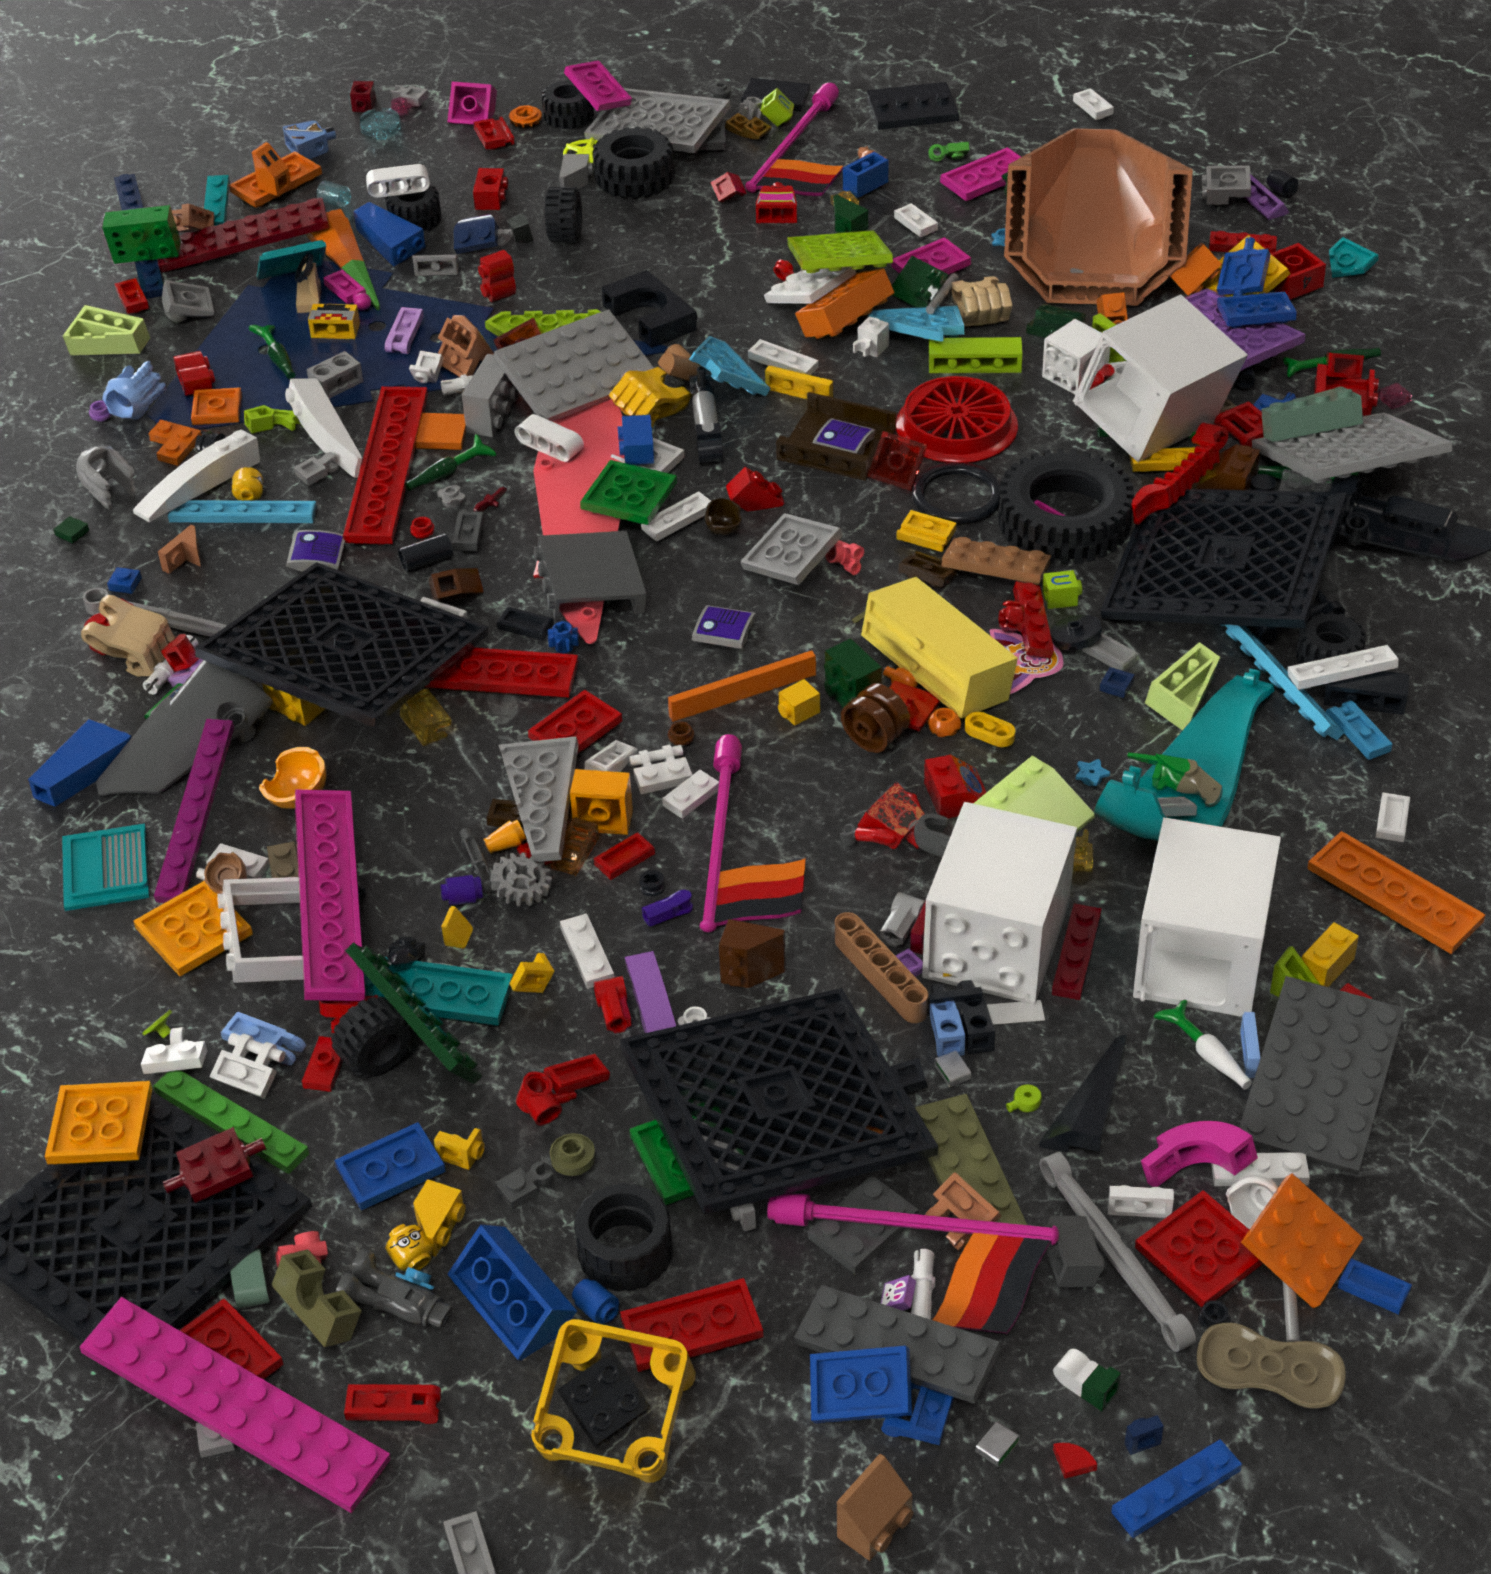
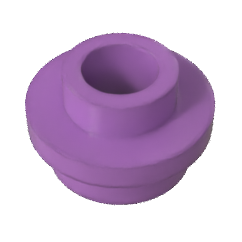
[89,400,112,422]

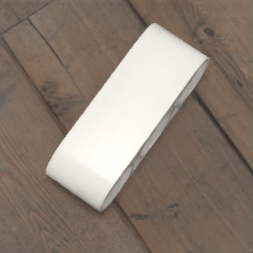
[366,164,430,198]
[514,414,584,462]

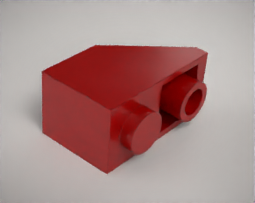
[726,467,785,512]

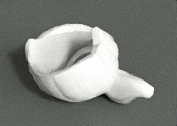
[1226,1174,1278,1230]

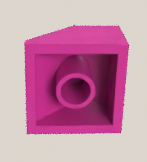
[447,82,497,125]

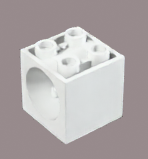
[1042,319,1110,395]

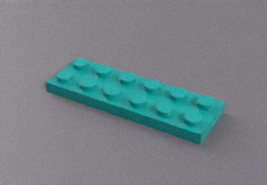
[364,957,513,1025]

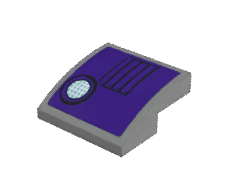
[812,418,875,455]
[285,530,345,572]
[692,605,756,649]

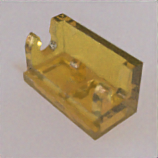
[400,689,452,746]

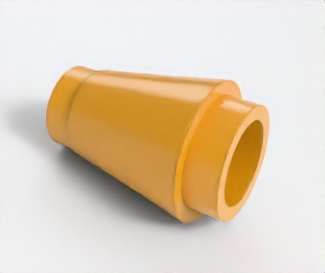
[483,820,526,854]

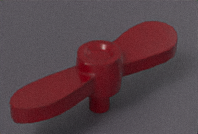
[473,486,507,512]

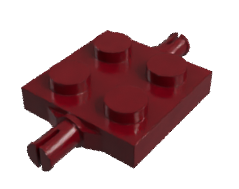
[163,1127,267,1203]

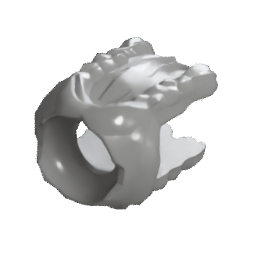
[76,446,136,510]

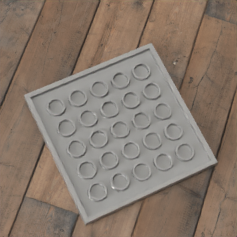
[1252,412,1452,483]

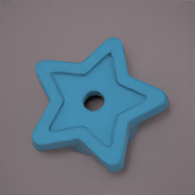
[991,228,1005,247]
[1075,759,1110,786]
[395,1267,435,1290]

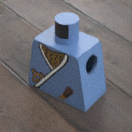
[283,121,336,160]

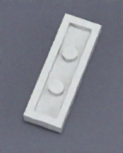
[748,339,818,375]
[641,491,711,542]
[560,913,614,989]
[1211,1153,1310,1186]

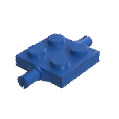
[1217,237,1271,296]

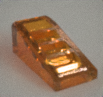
[551,817,599,876]

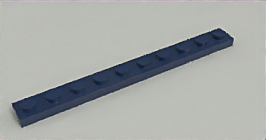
[114,174,163,299]

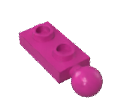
[323,270,371,311]

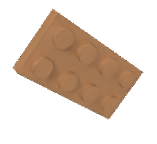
[941,537,1051,585]

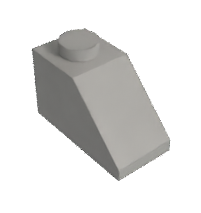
[559,154,594,189]

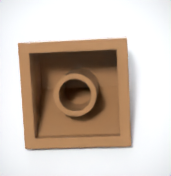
[837,1454,914,1561]

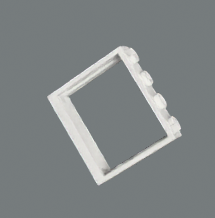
[217,877,303,983]

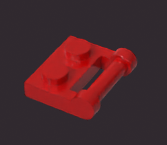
[1214,401,1263,447]

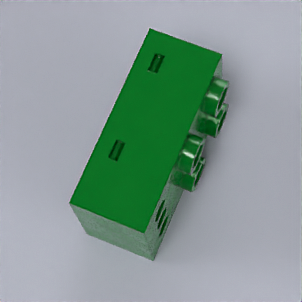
[102,205,181,264]

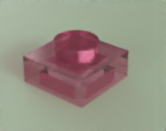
[1378,383,1412,409]

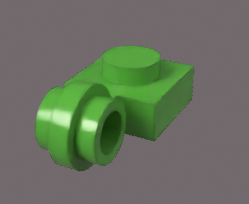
[928,142,969,162]

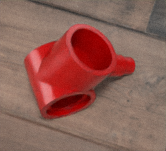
[516,1071,577,1126]

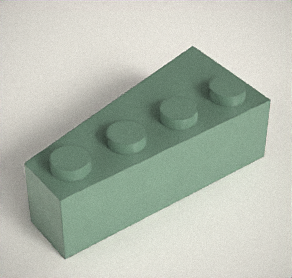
[1261,386,1363,442]

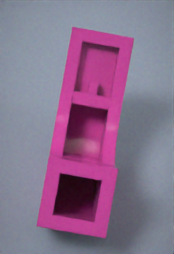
[1141,1121,1258,1187]

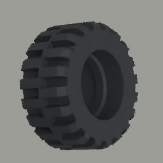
[593,127,674,199]

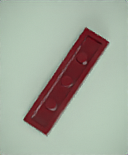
[1052,903,1102,1000]

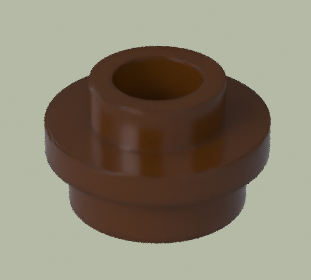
[668,721,694,746]

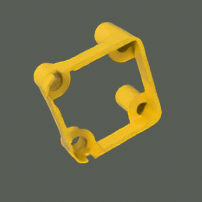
[531,1319,696,1483]

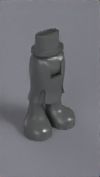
[336,1248,453,1328]

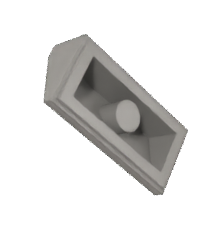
[412,254,459,276]

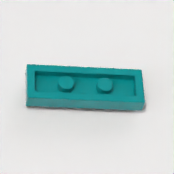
[204,175,230,226]

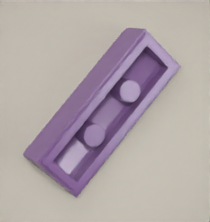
[1243,174,1289,220]

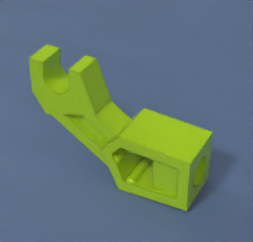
[244,405,304,433]

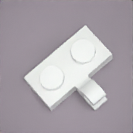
[141,1027,207,1074]

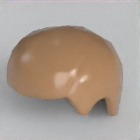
[204,852,247,894]

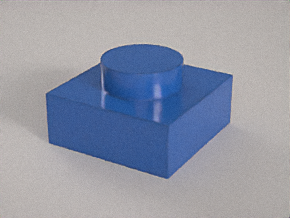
[107,567,142,594]

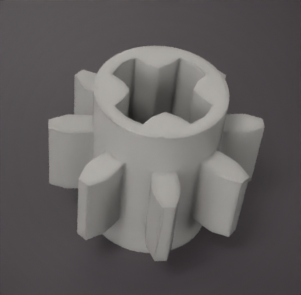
[739,97,764,120]

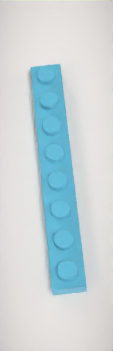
[1220,624,1345,740]

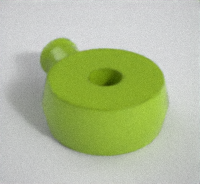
[1006,1084,1042,1113]

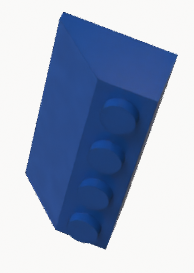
[447,1225,577,1360]

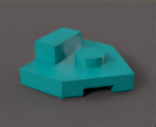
[1329,237,1379,278]

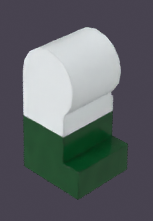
[1053,1349,1121,1411]

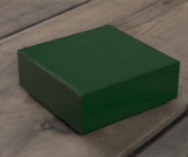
[53,516,89,544]

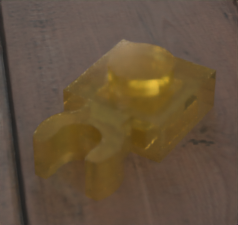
[1073,829,1093,872]

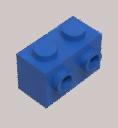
[843,152,889,198]
[618,415,654,465]

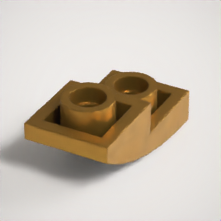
[725,113,772,139]

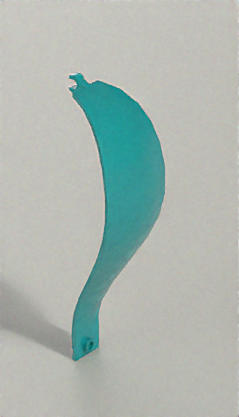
[1094,668,1275,841]

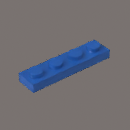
[1111,1439,1242,1538]

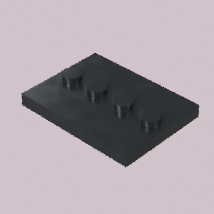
[867,82,959,130]

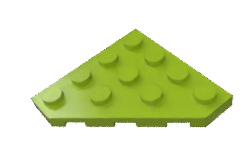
[485,309,601,345]

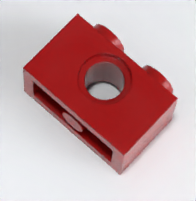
[473,168,509,210]

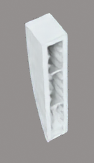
[285,378,362,478]
[133,429,260,522]

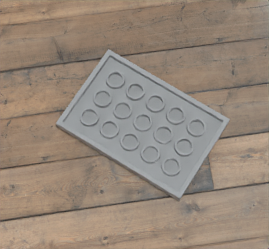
[584,88,731,153]
[493,309,654,422]

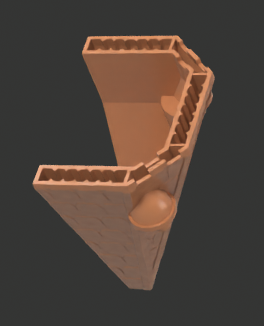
[1004,128,1193,306]

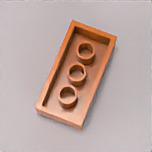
[795,268,894,339]

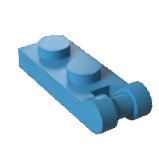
[1326,700,1392,760]

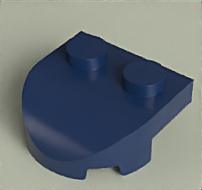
[454,214,500,254]

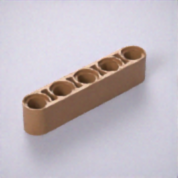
[835,912,928,1023]

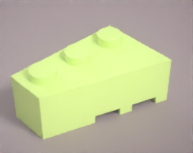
[63,305,150,355]
[1145,642,1220,731]

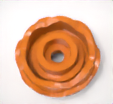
[927,708,961,737]

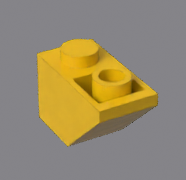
[413,1179,466,1257]

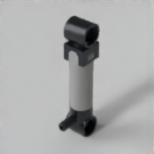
[689,366,723,464]

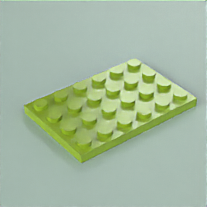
[787,230,893,273]

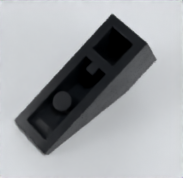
[1323,671,1409,715]

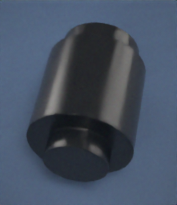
[1267,170,1298,198]

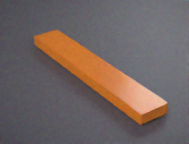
[668,650,816,722]

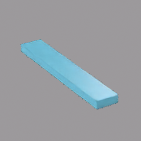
[168,500,317,523]

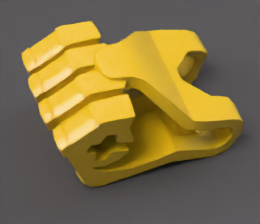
[609,367,692,428]

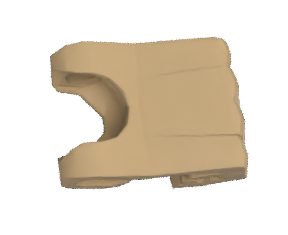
[951,276,1012,327]
[81,595,175,677]

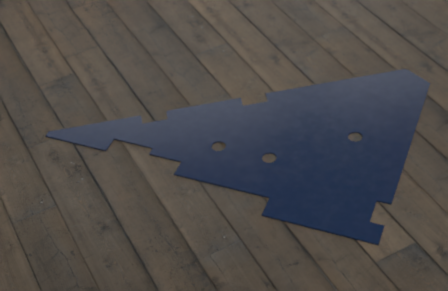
[146,261,668,430]

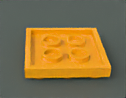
[133,880,253,977]
[45,1081,153,1165]

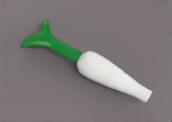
[1154,999,1252,1089]

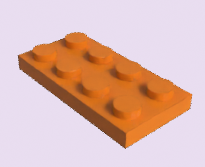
[229,151,322,208]

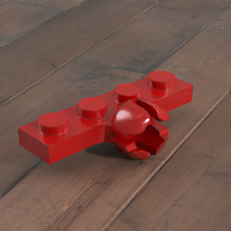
[998,581,1054,658]

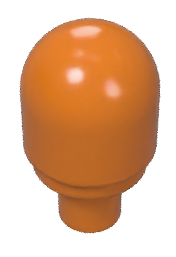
[883,666,918,688]

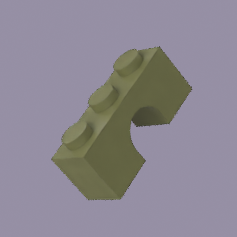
[272,1249,361,1347]

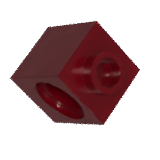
[350,81,376,112]

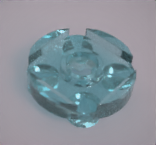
[359,108,401,140]

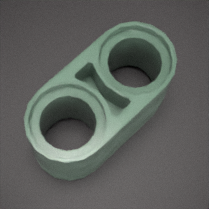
[229,1249,270,1310]

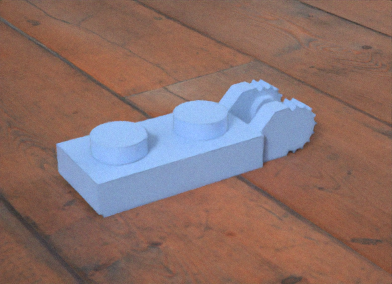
[221,1012,306,1066]

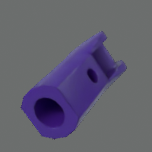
[641,890,693,927]

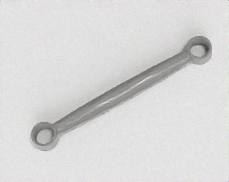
[83,588,227,637]
[1039,1152,1196,1352]

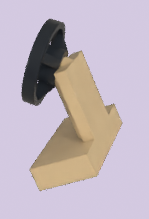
[295,253,321,313]

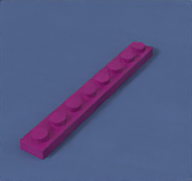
[154,719,234,903]

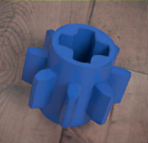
[548,621,579,653]

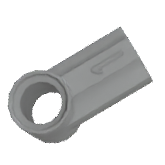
[880,892,925,947]

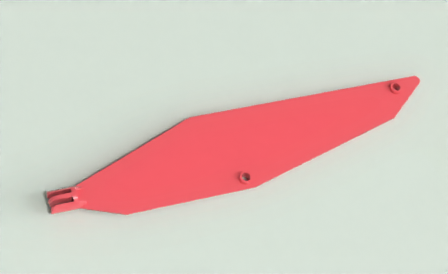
[533,399,625,644]

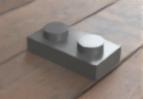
[452,511,484,551]

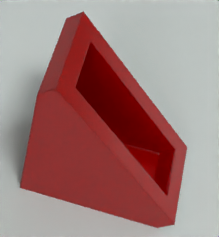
[1326,352,1364,379]

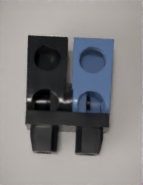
[928,980,995,1057]

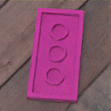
[940,147,1021,201]

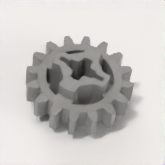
[490,853,552,906]

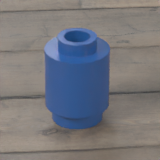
[572,1279,619,1324]

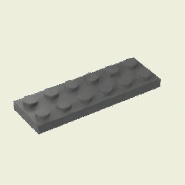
[794,1285,1001,1404]

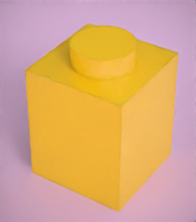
[778,679,820,726]

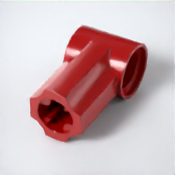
[593,976,632,1033]

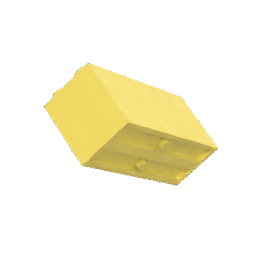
[861,577,1018,718]

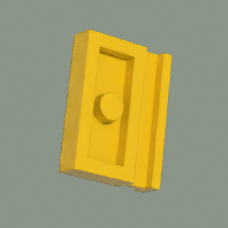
[897,510,956,552]

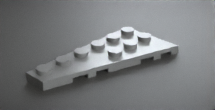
[499,736,579,862]

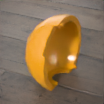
[259,747,327,809]

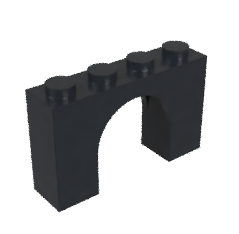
[602,270,698,348]

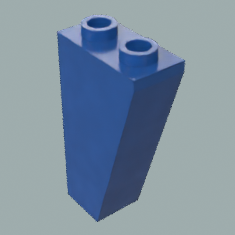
[353,202,425,266]
[28,719,132,807]

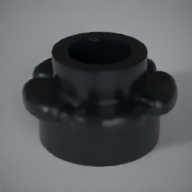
[1198,1301,1231,1329]

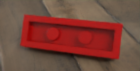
[1209,231,1277,253]

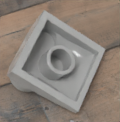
[162,280,214,323]

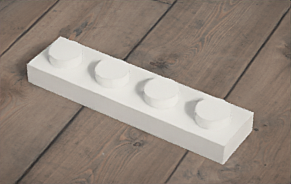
[1288,645,1399,690]

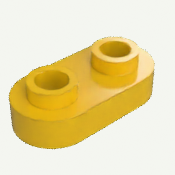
[965,712,1015,747]

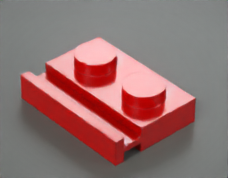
[473,117,514,149]

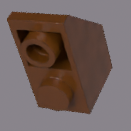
[428,568,484,603]

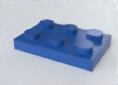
[1217,292,1297,328]
[334,1122,446,1210]
[810,1346,912,1423]

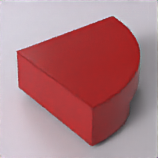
[1053,1443,1097,1479]

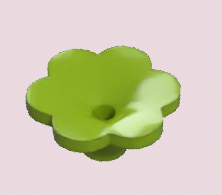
[142,1010,172,1038]

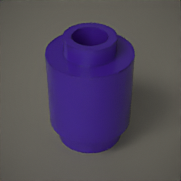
[440,875,483,906]

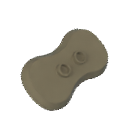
[1197,1323,1346,1409]

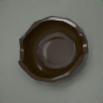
[705,498,742,536]

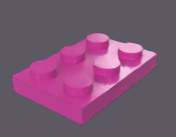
[564,60,632,111]
[891,237,971,274]

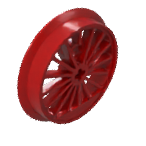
[896,376,1018,463]

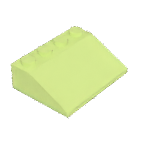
[973,756,1095,832]

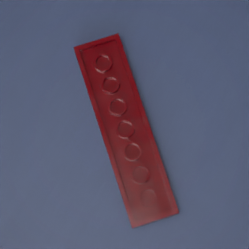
[158,197,330,273]

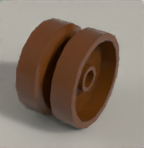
[841,683,910,753]

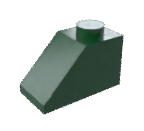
[833,194,868,233]

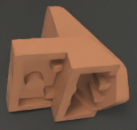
[438,315,494,377]

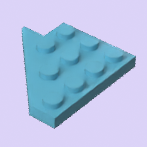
[868,306,964,342]
[690,336,771,396]

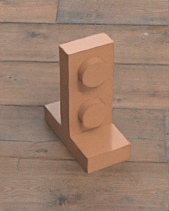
[172,204,214,233]

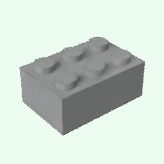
[462,354,519,437]

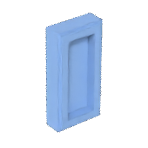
[1240,1012,1260,1078]

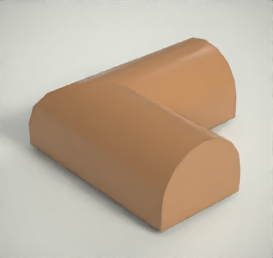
[658,344,701,381]

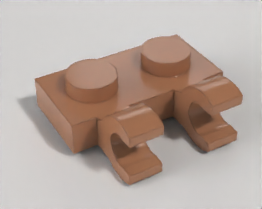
[925,1172,1001,1251]

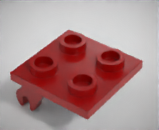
[889,681,941,731]

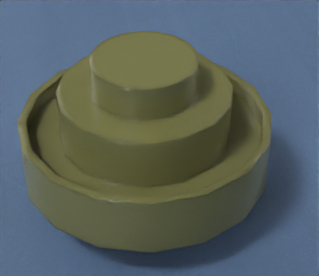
[550,1133,596,1176]

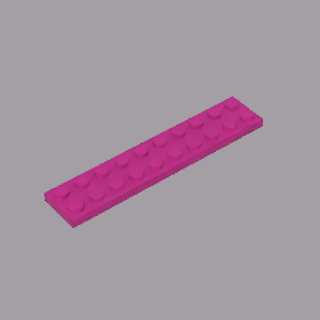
[295,789,365,1001]
[80,1297,391,1513]

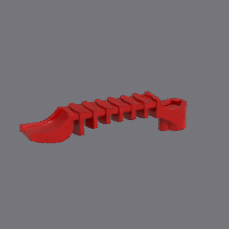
[1131,422,1228,525]

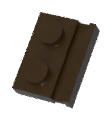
[898,551,960,587]

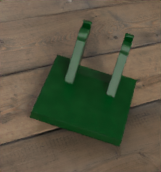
[891,256,949,308]

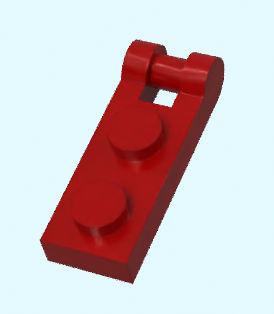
[344,1384,441,1424]

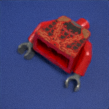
[840,782,925,849]

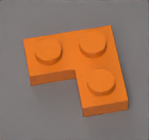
[148,420,202,466]

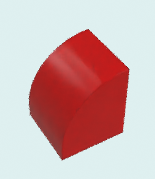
[161,634,199,672]

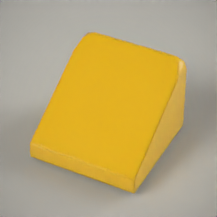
[441,906,473,949]

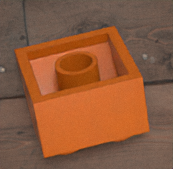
[1170,243,1222,296]

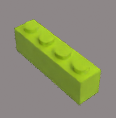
[929,337,1022,373]

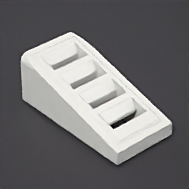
[584,740,638,772]

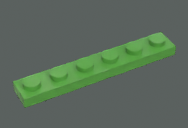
[153,1070,309,1174]

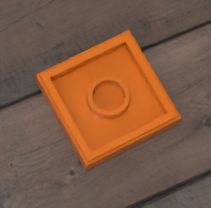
[191,388,242,425]
[416,413,466,450]

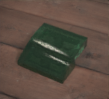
[1026,303,1086,338]

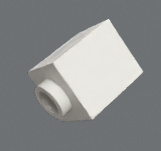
[853,316,889,357]

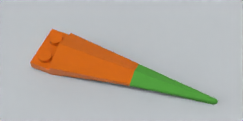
[306,209,380,310]

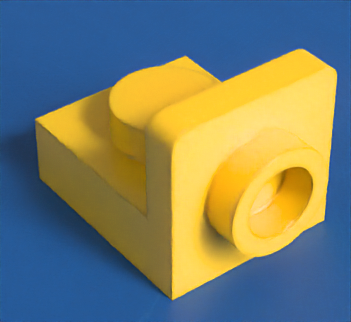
[509,953,554,993]
[434,1128,485,1170]

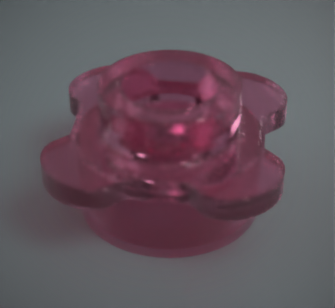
[388,97,412,116]

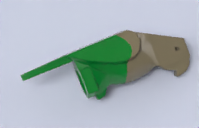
[1127,752,1223,807]

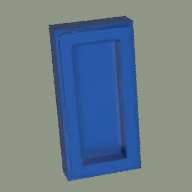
[1337,1258,1412,1315]

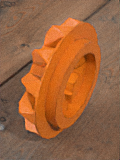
[509,105,542,128]

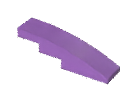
[625,951,676,1033]

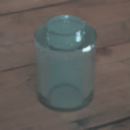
[317,180,351,207]

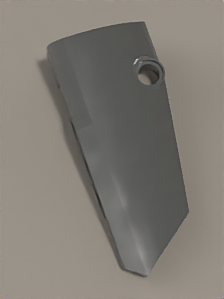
[96,660,273,796]

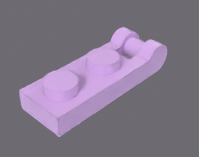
[385,307,424,354]

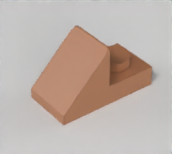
[158,525,201,574]

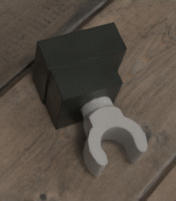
[498,213,534,246]

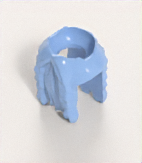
[102,361,167,420]

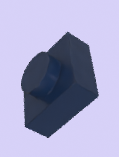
[1100,667,1135,698]
[1125,1415,1164,1455]

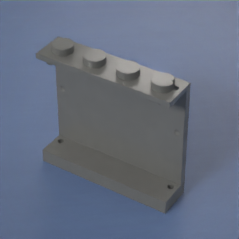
[534,531,646,619]

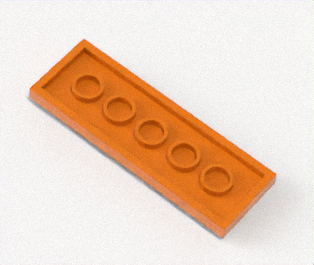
[1307,831,1485,954]

